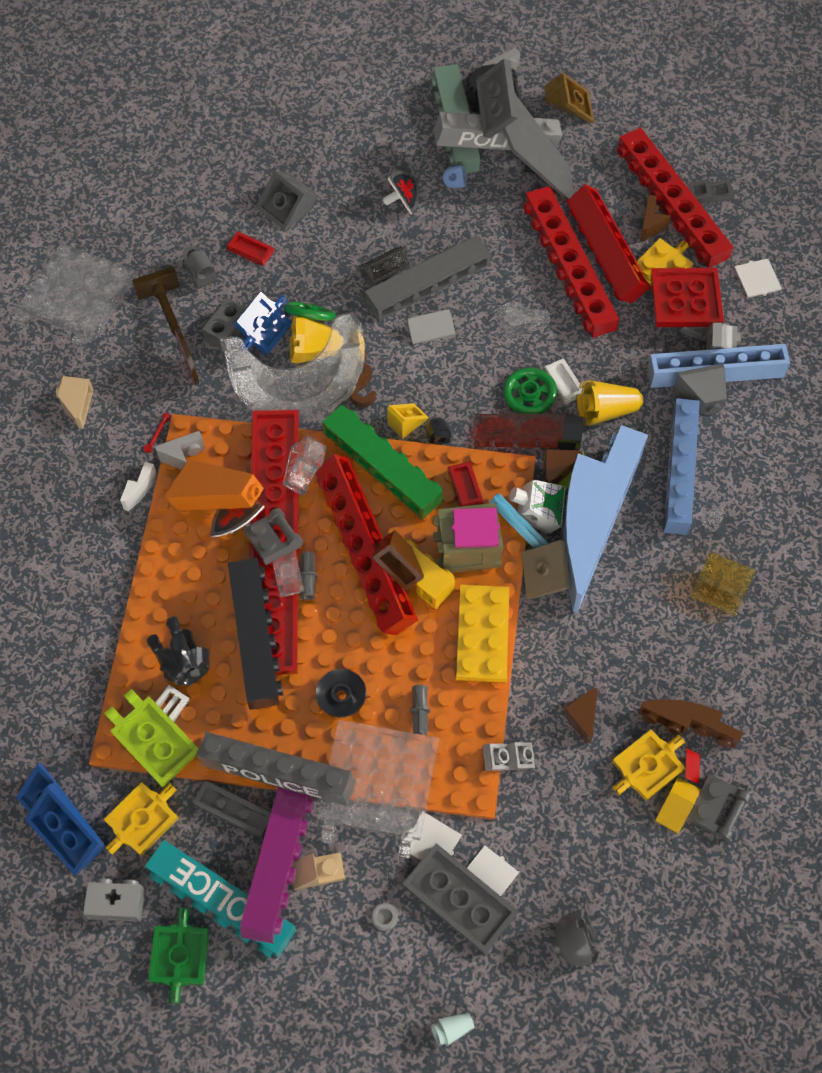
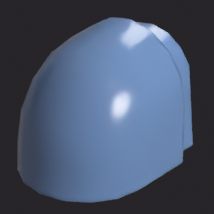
[443,165,467,188]

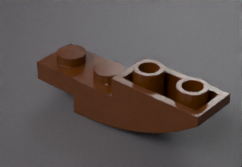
[638,699,744,748]

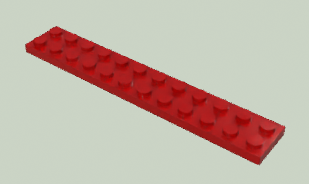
[249,410,299,675]

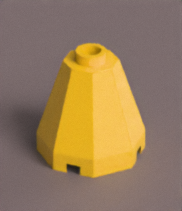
[290,315,342,363]

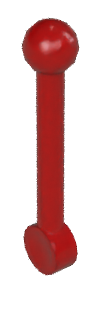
[143,413,171,453]

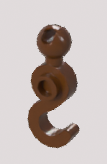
[349,347,376,407]

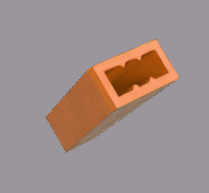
[164,459,264,511]

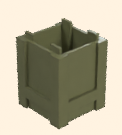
[433,503,503,573]

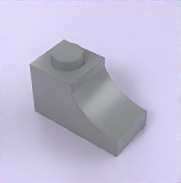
[706,323,741,350]

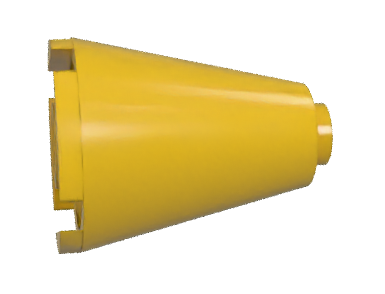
[577,380,643,426]

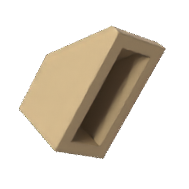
[56,376,93,429]

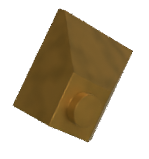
[544,72,594,123]

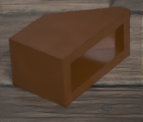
[372,530,424,591]

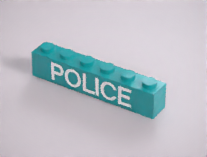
[145,840,296,958]

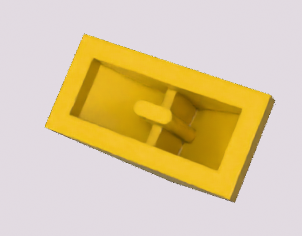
[387,403,429,439]
[655,777,701,834]

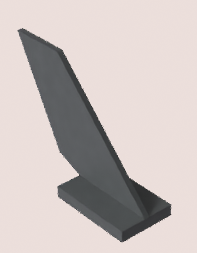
[476,58,574,201]

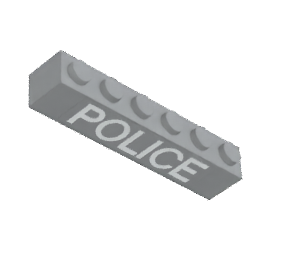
[433,112,563,150]

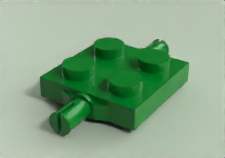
[148,908,210,1004]

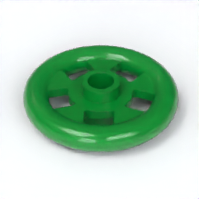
[283,302,336,321]
[503,368,557,416]

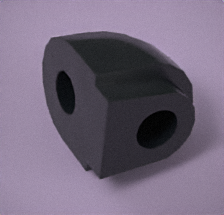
[425,417,451,445]

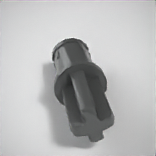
[298,551,317,600]
[410,685,430,737]

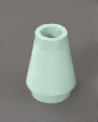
[431,1012,474,1046]

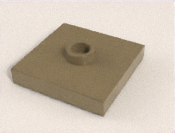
[522,540,571,599]

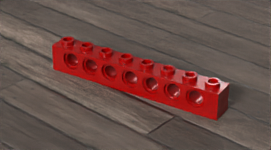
[617,127,733,268]
[523,186,619,338]
[314,454,418,635]

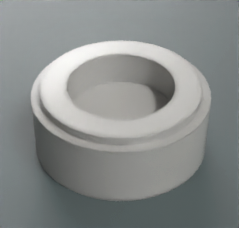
[371,903,398,931]

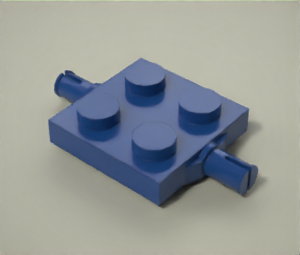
[233,292,292,355]

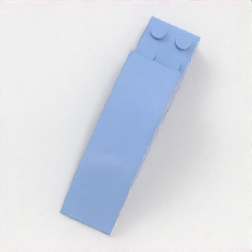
[562,425,648,613]

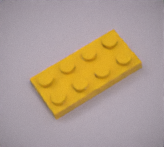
[456,585,509,683]

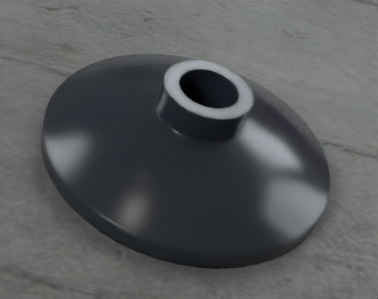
[316,669,367,718]

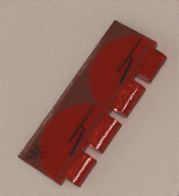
[471,414,566,448]

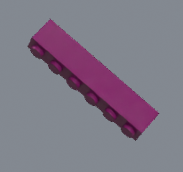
[240,787,314,944]

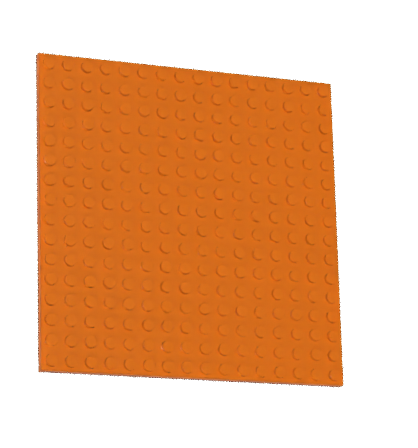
[89,414,536,820]

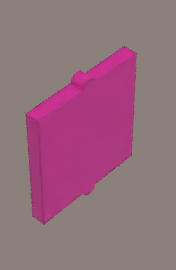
[452,508,500,548]

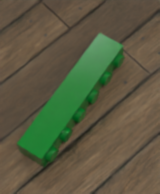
[322,405,443,520]

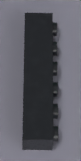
[228,558,283,710]

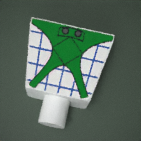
[509,480,565,534]

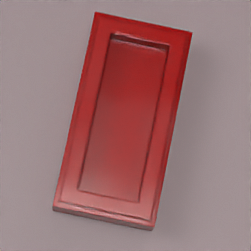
[226,231,274,266]
[448,461,484,507]

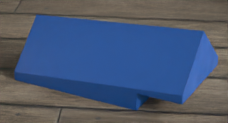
[16,763,106,876]

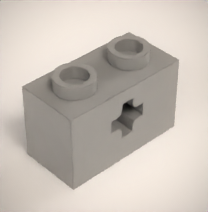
[83,878,145,922]

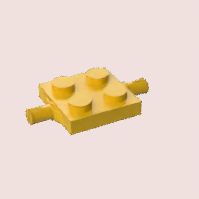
[637,238,694,286]
[612,729,685,801]
[104,782,179,856]

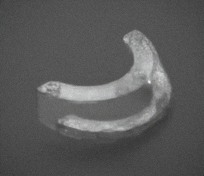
[219,312,365,424]

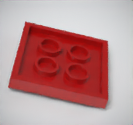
[650,268,724,327]

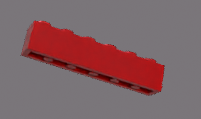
[567,184,651,303]

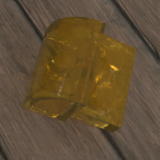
[690,551,756,616]

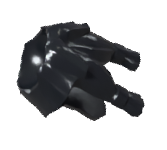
[147,616,210,686]

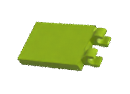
[104,689,199,788]

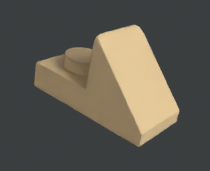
[293,852,346,890]

